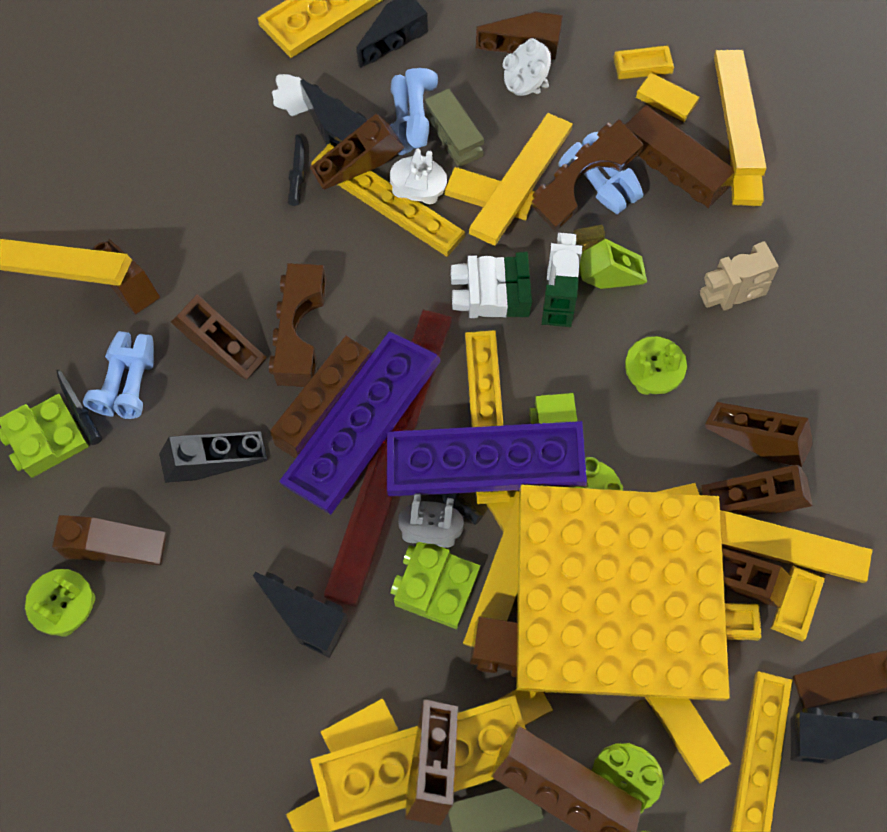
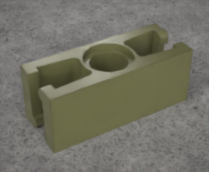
[424,88,484,167]
[448,788,544,832]

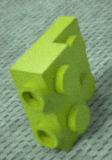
[0,393,89,478]
[391,542,481,629]

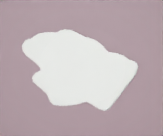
[272,74,308,116]

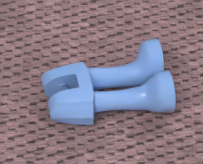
[390,68,438,155]
[559,132,643,214]
[83,331,154,419]

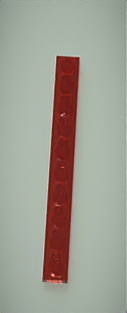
[324,309,452,607]

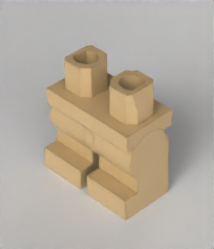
[700,241,779,310]

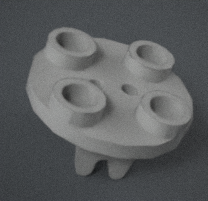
[398,494,464,548]

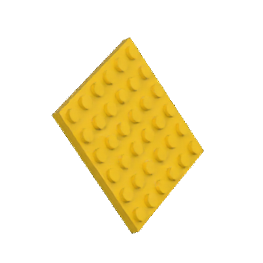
[517,485,730,701]

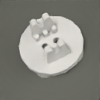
[503,38,551,95]
[390,149,447,204]

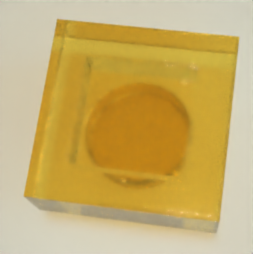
[573,225,606,252]

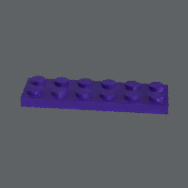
[279,331,441,515]
[387,421,587,496]

